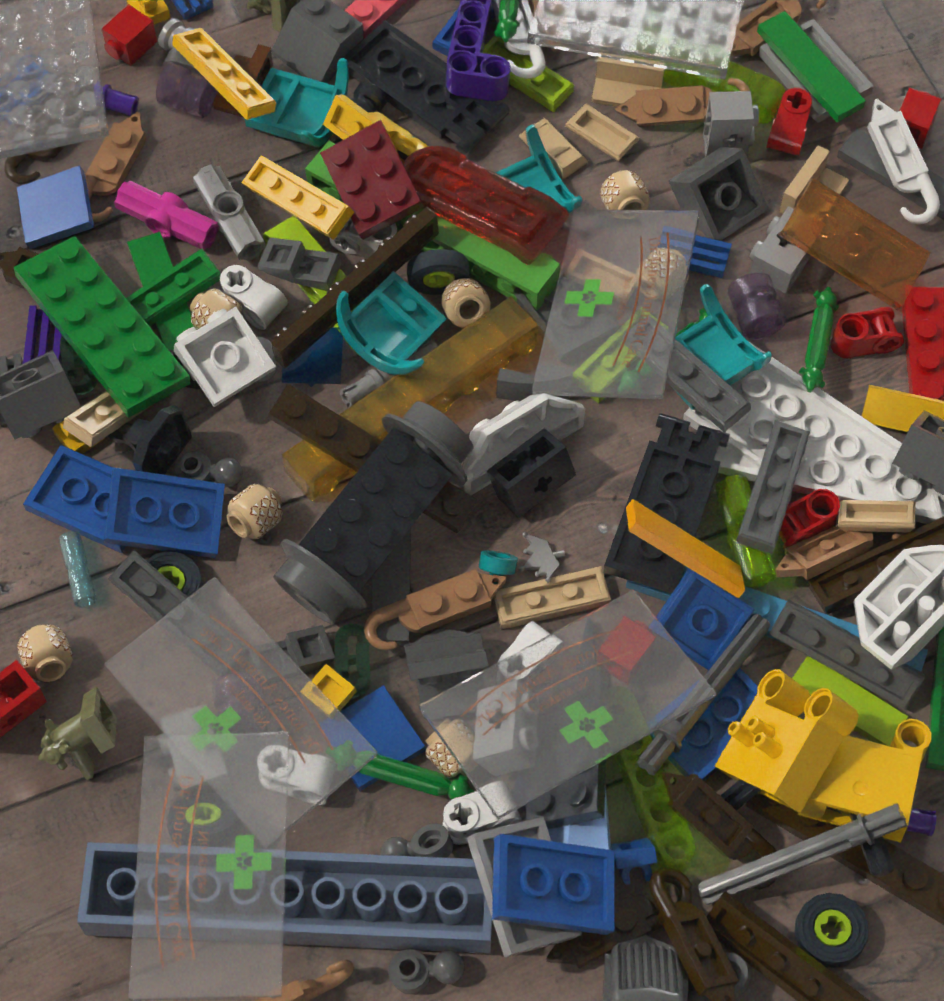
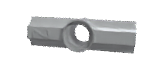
[193,164,266,261]

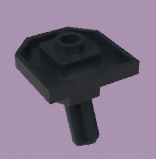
[108,405,192,475]

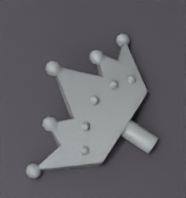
[519,532,565,583]

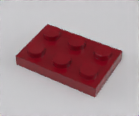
[320,120,424,240]

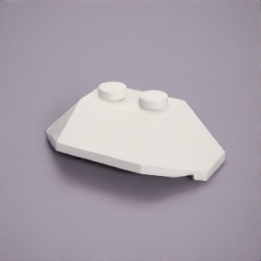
[461,393,585,495]
[854,545,944,670]

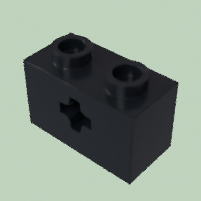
[487,428,576,517]

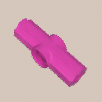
[114,181,219,250]

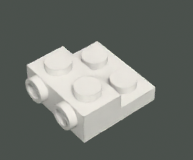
[174,307,276,407]

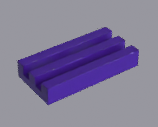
[23,305,64,364]

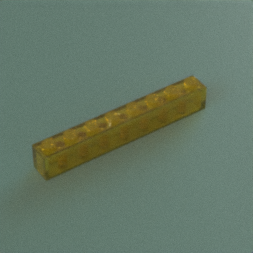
[282,296,538,501]

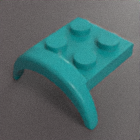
[244,58,349,147]
[470,125,582,238]
[336,271,447,375]
[674,284,772,410]

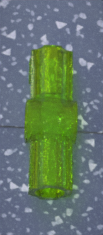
[715,474,776,589]

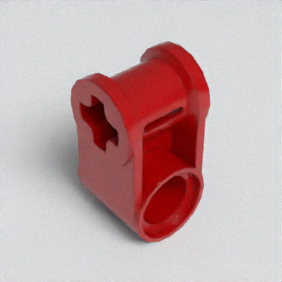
[766,87,812,156]
[830,307,904,359]
[779,489,840,551]

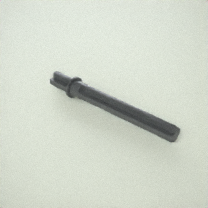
[637,614,770,775]
[698,803,907,905]

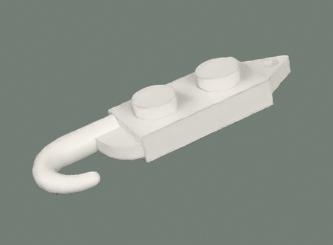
[492,0,545,79]
[867,99,940,224]

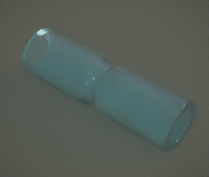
[59,531,97,608]

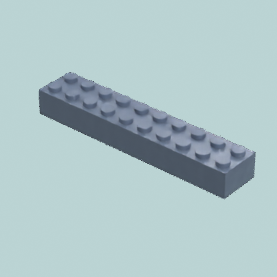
[77,842,492,953]

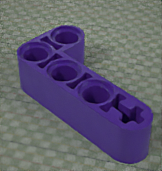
[446,0,511,101]

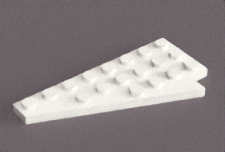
[683,341,944,524]

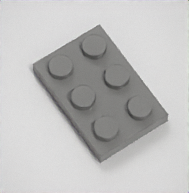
[759,19,873,123]
[467,817,582,958]

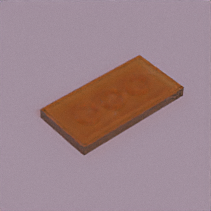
[779,178,931,310]

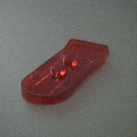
[403,146,569,265]

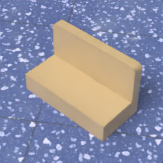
[592,50,666,109]
[780,145,848,223]

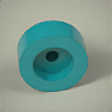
[478,550,518,585]

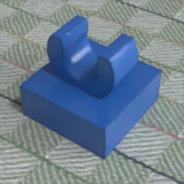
[611,838,657,885]

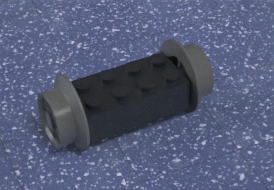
[273,401,474,624]

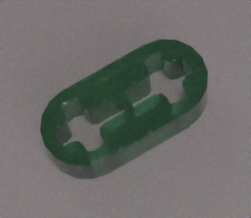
[60,336,97,395]
[335,623,371,698]

